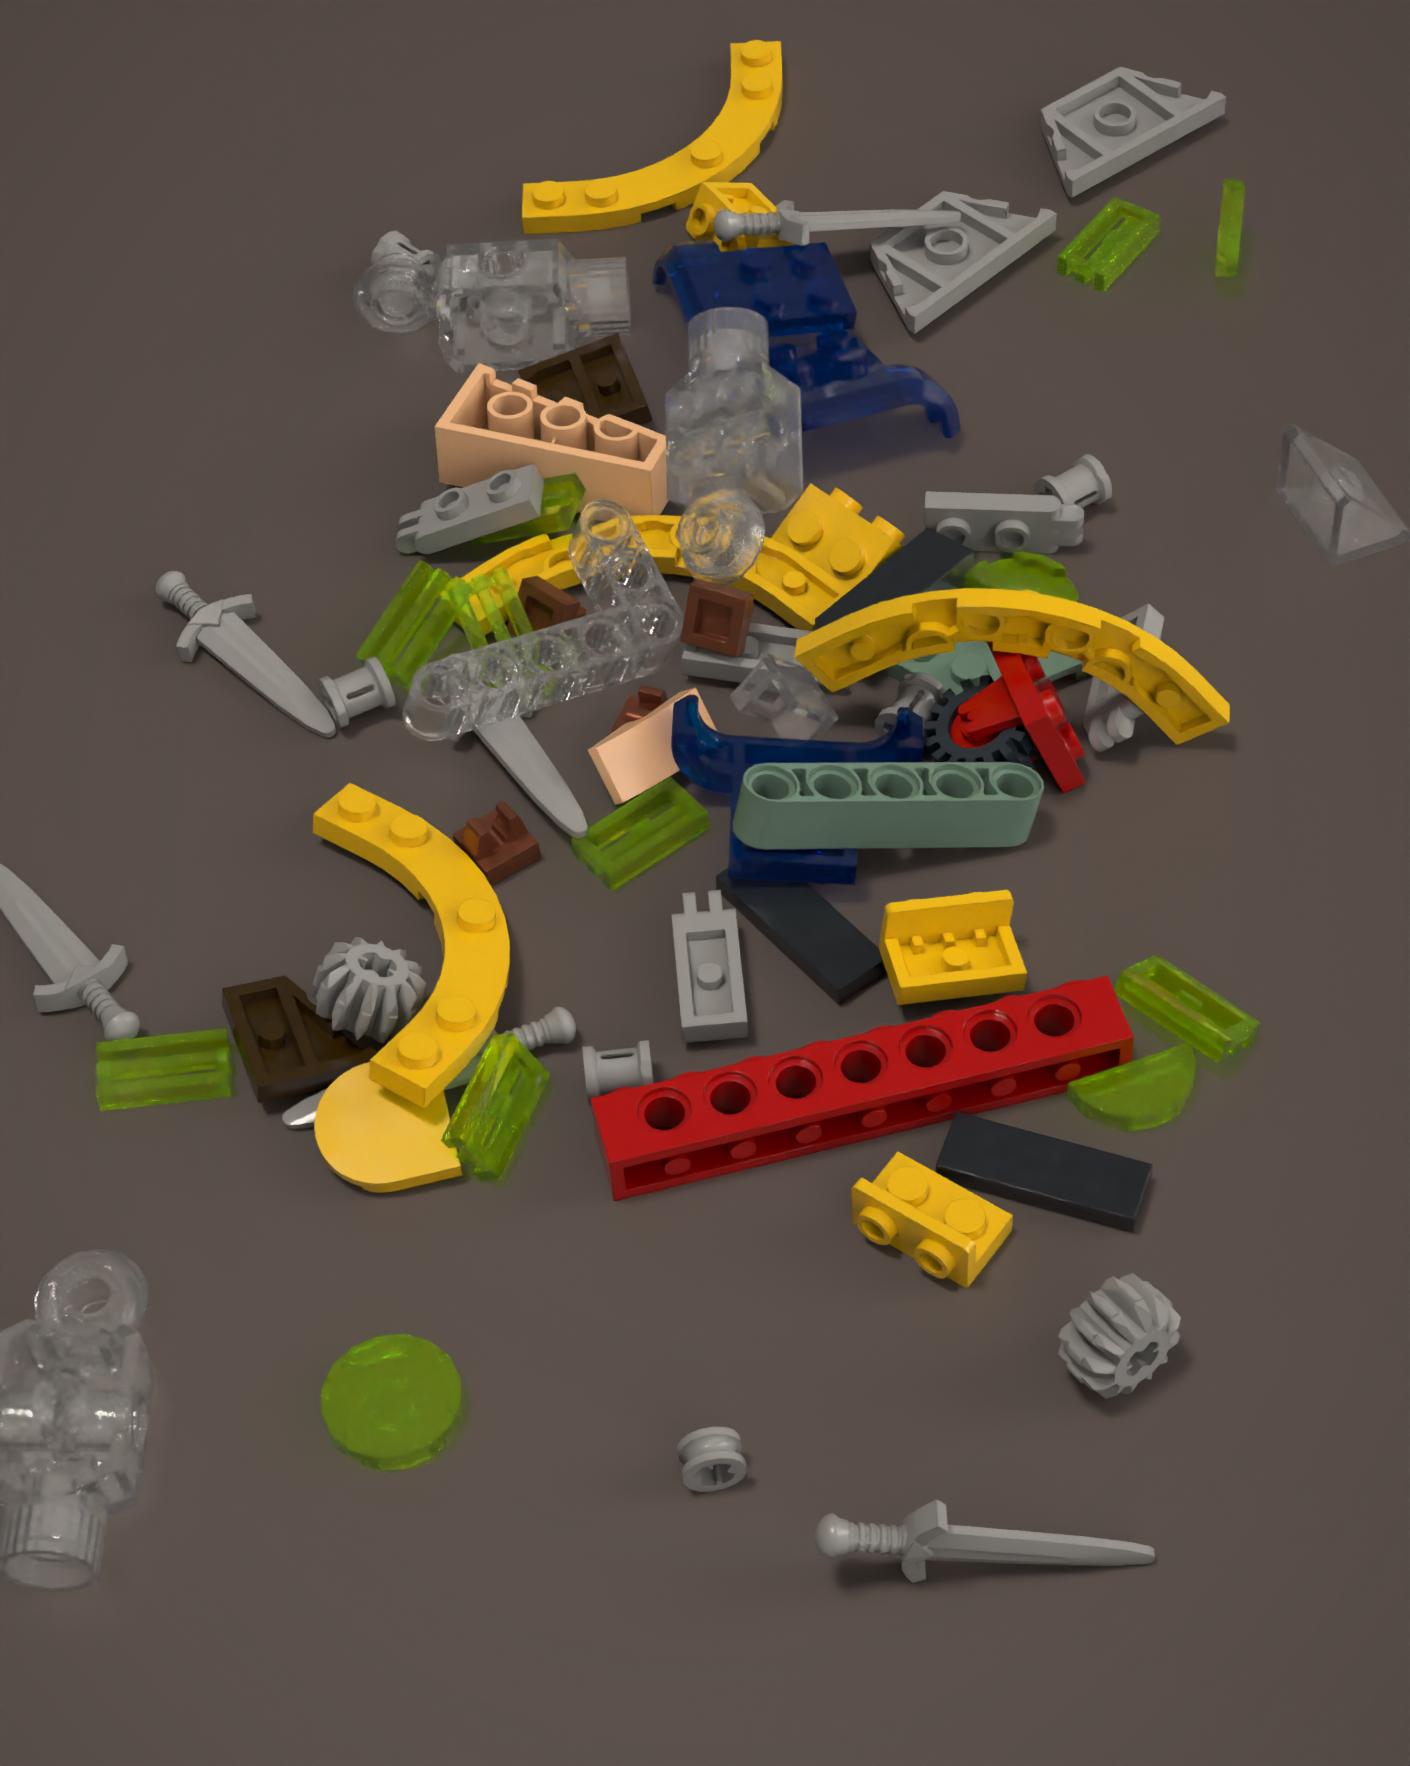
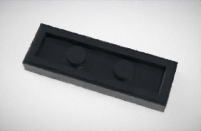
[815,528,974,630]
[716,849,886,1004]
[936,1111,1153,1232]

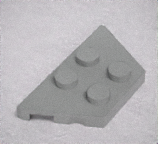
[1040,67,1226,198]
[870,191,1057,334]

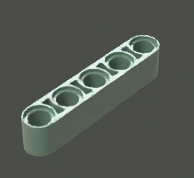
[733,762,1044,850]

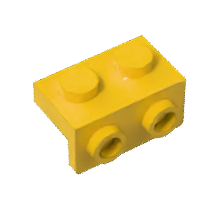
[771,483,905,590]
[879,890,1027,1005]

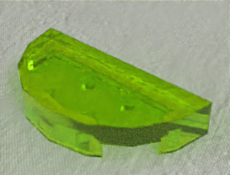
[1214,179,1245,278]
[965,551,1079,603]
[1067,1042,1197,1131]

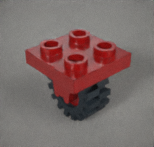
[924,642,1086,794]

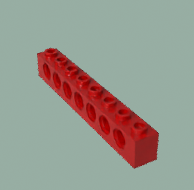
[590,975,1134,1201]

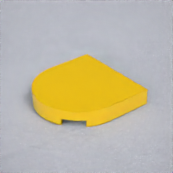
[314,1062,463,1193]

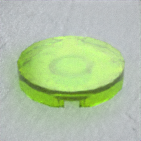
[321,1334,463,1470]

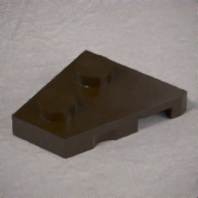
[518,333,653,425]
[222,975,378,1103]

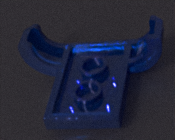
[652,240,857,414]
[731,329,961,486]
[671,694,924,885]

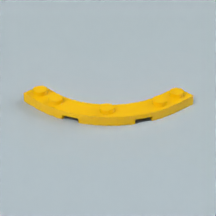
[522,40,783,234]
[438,515,850,640]
[794,588,1230,745]
[312,783,510,1108]

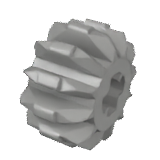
[312,937,427,1043]
[1058,1273,1181,1399]

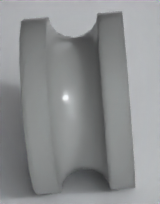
[677,1426,747,1492]

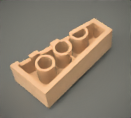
[434,363,673,518]

